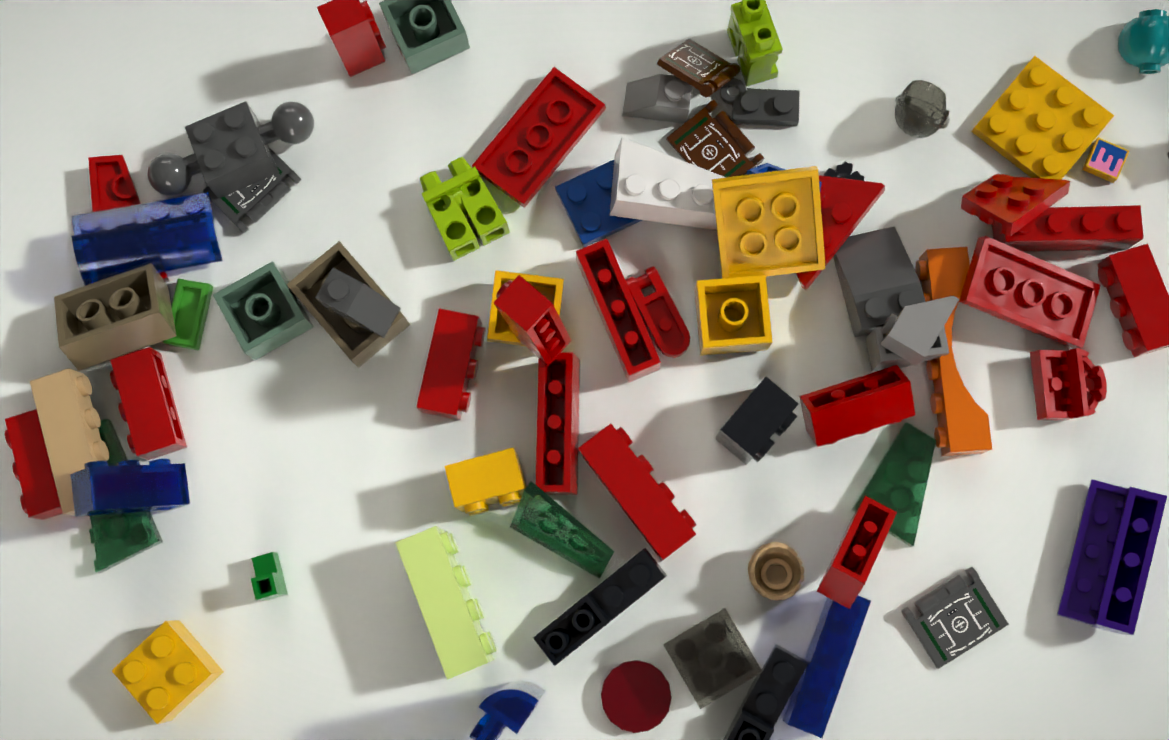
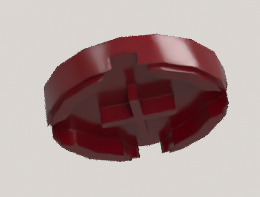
[601,660,672,733]

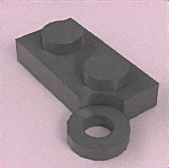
[720,78,800,126]

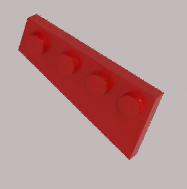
[88,155,169,282]

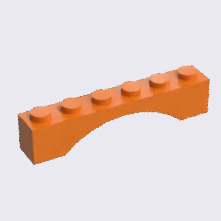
[915,246,992,456]

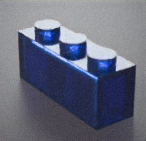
[71,459,190,517]

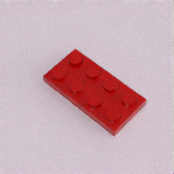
[472,67,606,208]
[959,236,1101,349]

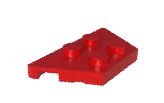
[961,174,1070,236]
[795,175,885,291]

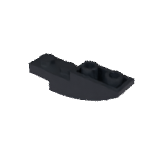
[533,548,667,666]
[723,644,808,740]

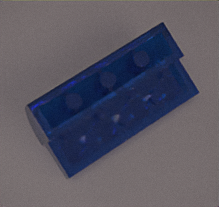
[71,192,223,286]
[469,681,546,740]

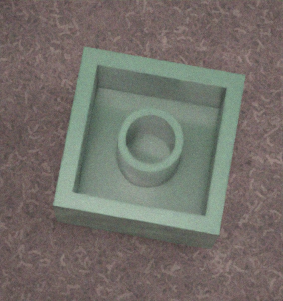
[379,0,470,75]
[213,261,314,360]

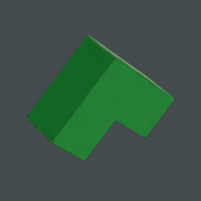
[251,552,288,600]

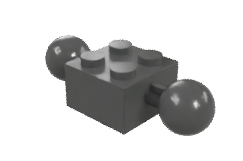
[147,101,314,198]

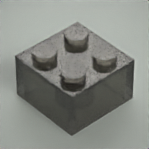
[662,608,763,709]

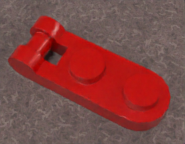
[625,266,691,358]

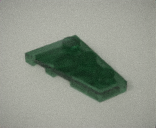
[851,422,936,547]
[510,481,615,579]

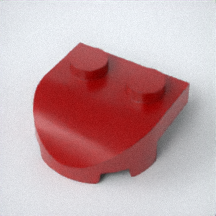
[1030,348,1107,420]

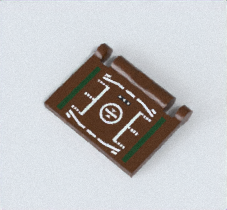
[656,39,740,97]
[666,100,765,177]

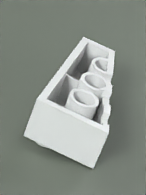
[610,137,726,230]

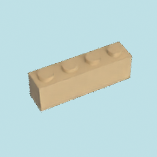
[30,368,118,516]

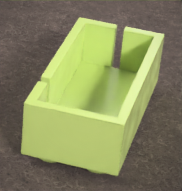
[395,526,497,680]

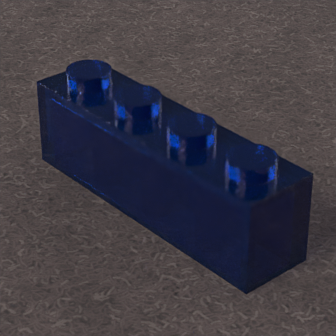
[782,596,871,738]

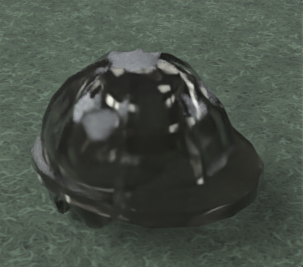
[895,80,950,138]

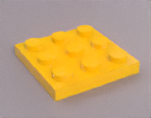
[971,56,1114,180]
[712,166,826,278]

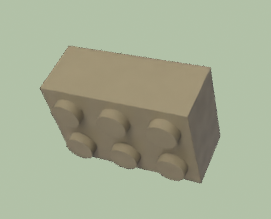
[286,241,410,368]
[54,263,176,371]

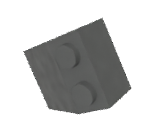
[833,226,926,337]

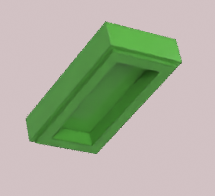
[163,279,213,351]

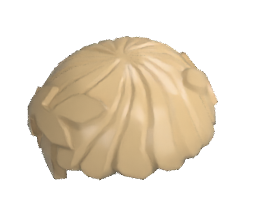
[748,542,804,601]

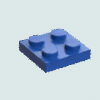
[555,160,642,248]

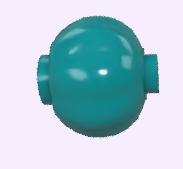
[1118,9,1169,74]

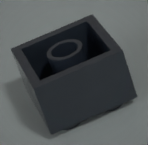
[715,377,799,465]

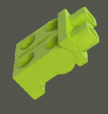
[727,0,783,87]
[420,157,510,261]

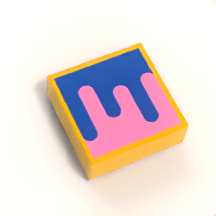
[1082,137,1129,183]

